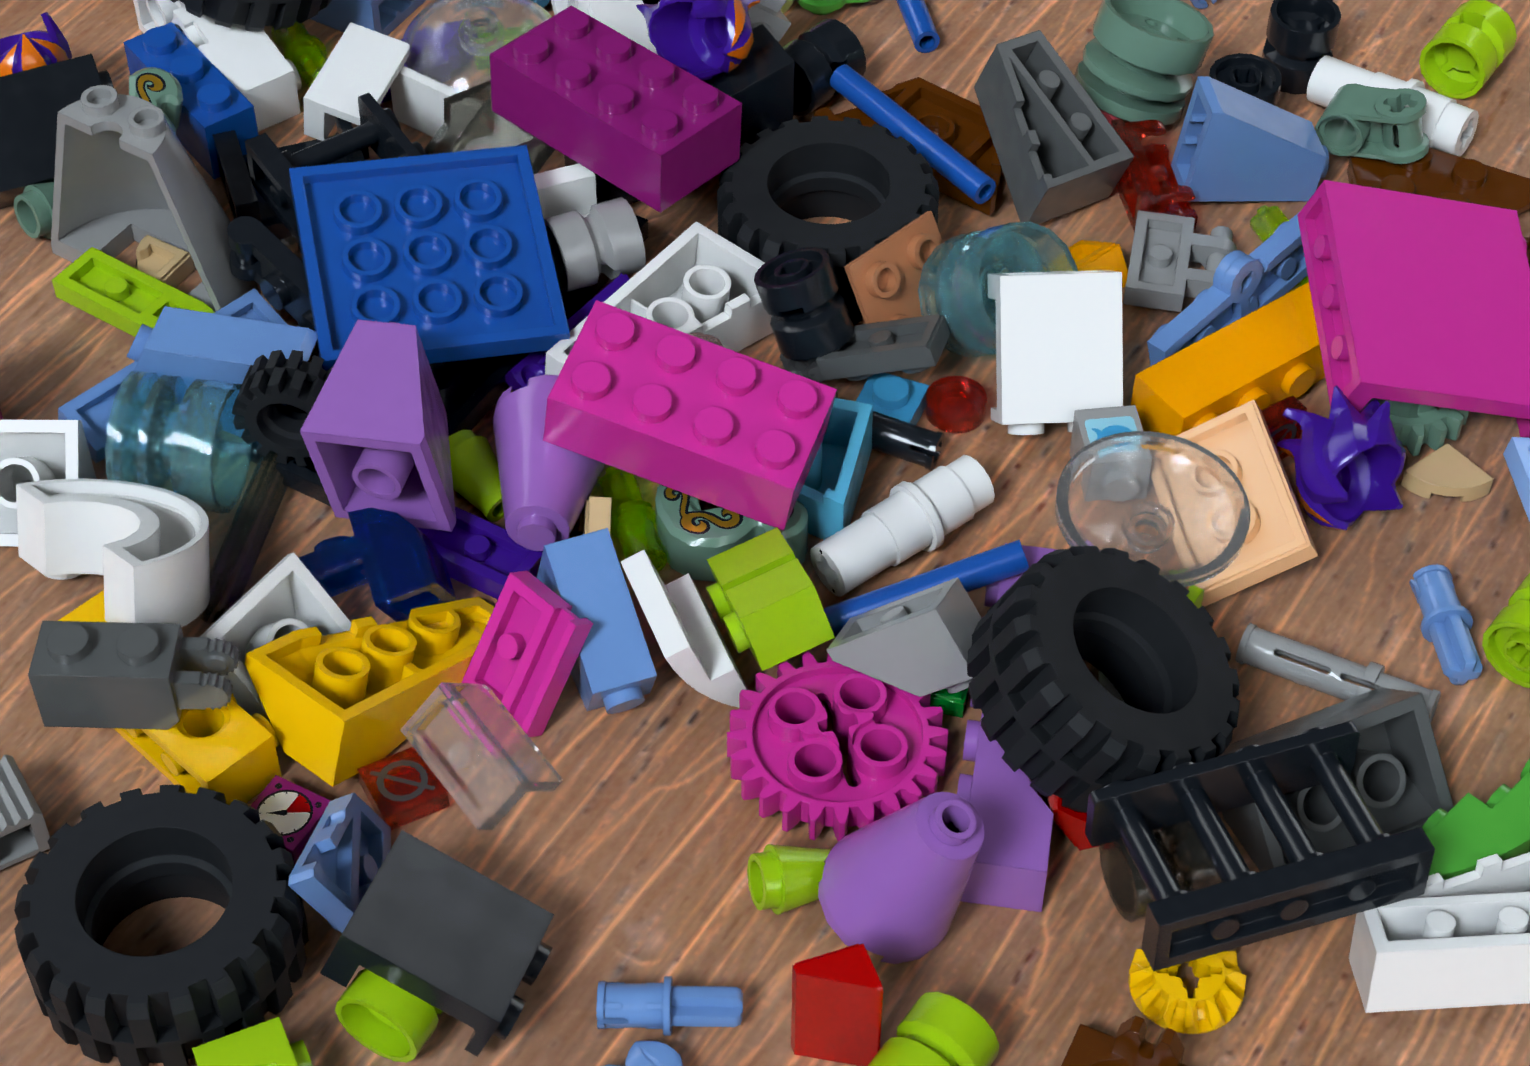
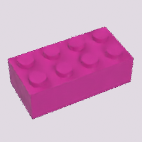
[543,300,837,531]

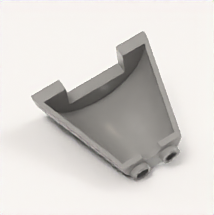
[51,85,258,312]

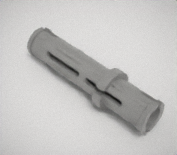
[1235,623,1441,723]

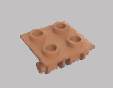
[844,211,969,373]

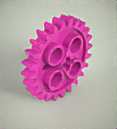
[727,651,948,841]

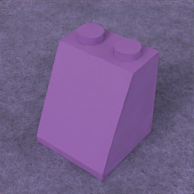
[300,319,456,532]

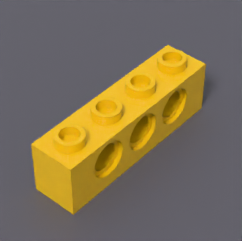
[58,590,282,805]

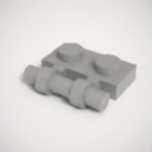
[1123,210,1237,312]

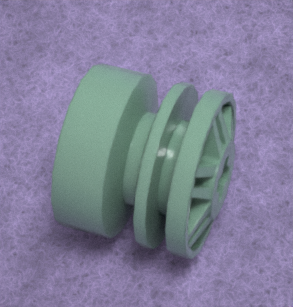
[1074,0,1214,126]

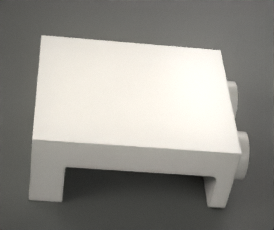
[987,270,1123,435]

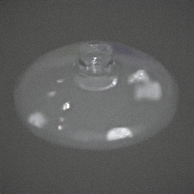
[402,0,552,118]
[1055,431,1250,587]

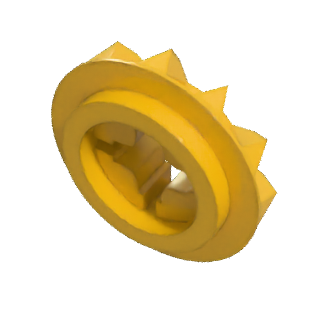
[1128,949,1247,1034]

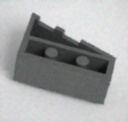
[974,30,1134,230]

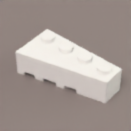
[133,0,302,132]
[545,221,773,375]

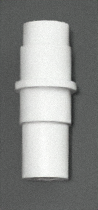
[1306,55,1479,157]
[810,455,995,597]

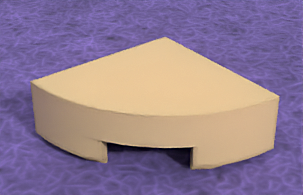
[136,235,195,288]
[1401,443,1494,502]
[579,496,612,534]

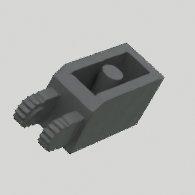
[28,621,240,730]

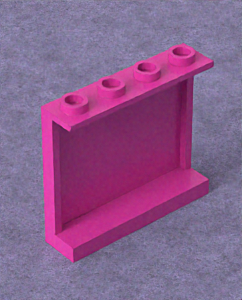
[1297,180,1530,438]

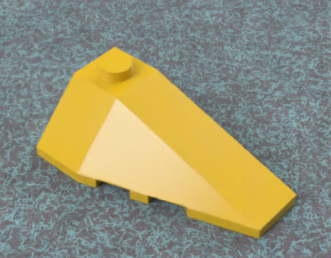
[245,596,494,787]

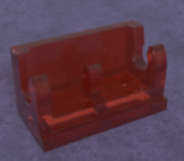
[1111,119,1198,232]

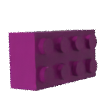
[490,5,742,213]

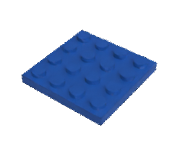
[289,145,570,371]

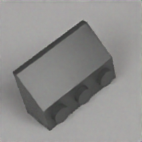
[1220,688,1454,872]

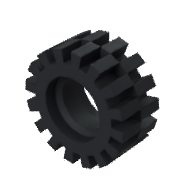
[232,350,333,467]

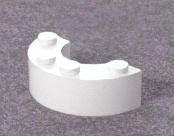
[16,479,210,628]

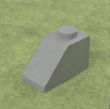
[826,577,982,697]

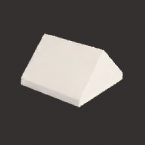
[0,419,96,547]
[200,552,351,724]

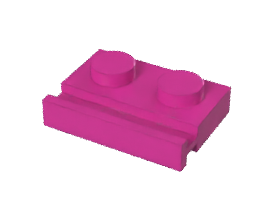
[461,571,593,738]

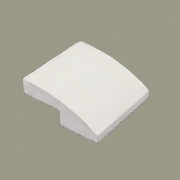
[621,550,748,708]

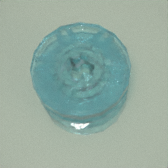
[918,221,1078,358]
[105,371,253,514]

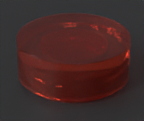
[925,375,987,434]

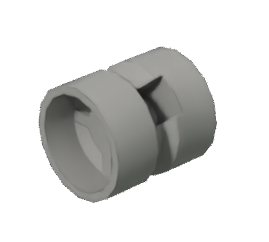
[544,197,646,293]

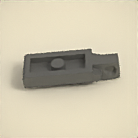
[780,314,950,383]

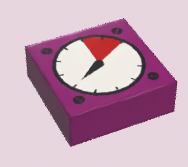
[251,775,331,865]

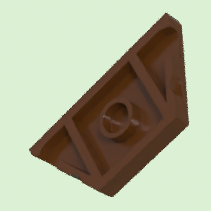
[814,77,1002,216]
[1347,145,1530,215]

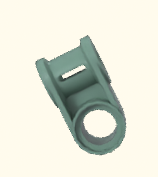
[1315,83,1430,164]

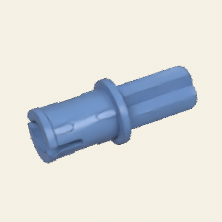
[1409,564,1483,685]
[596,976,743,1036]

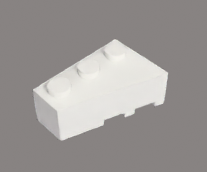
[1348,852,1530,1013]

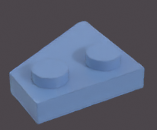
[288,793,391,933]

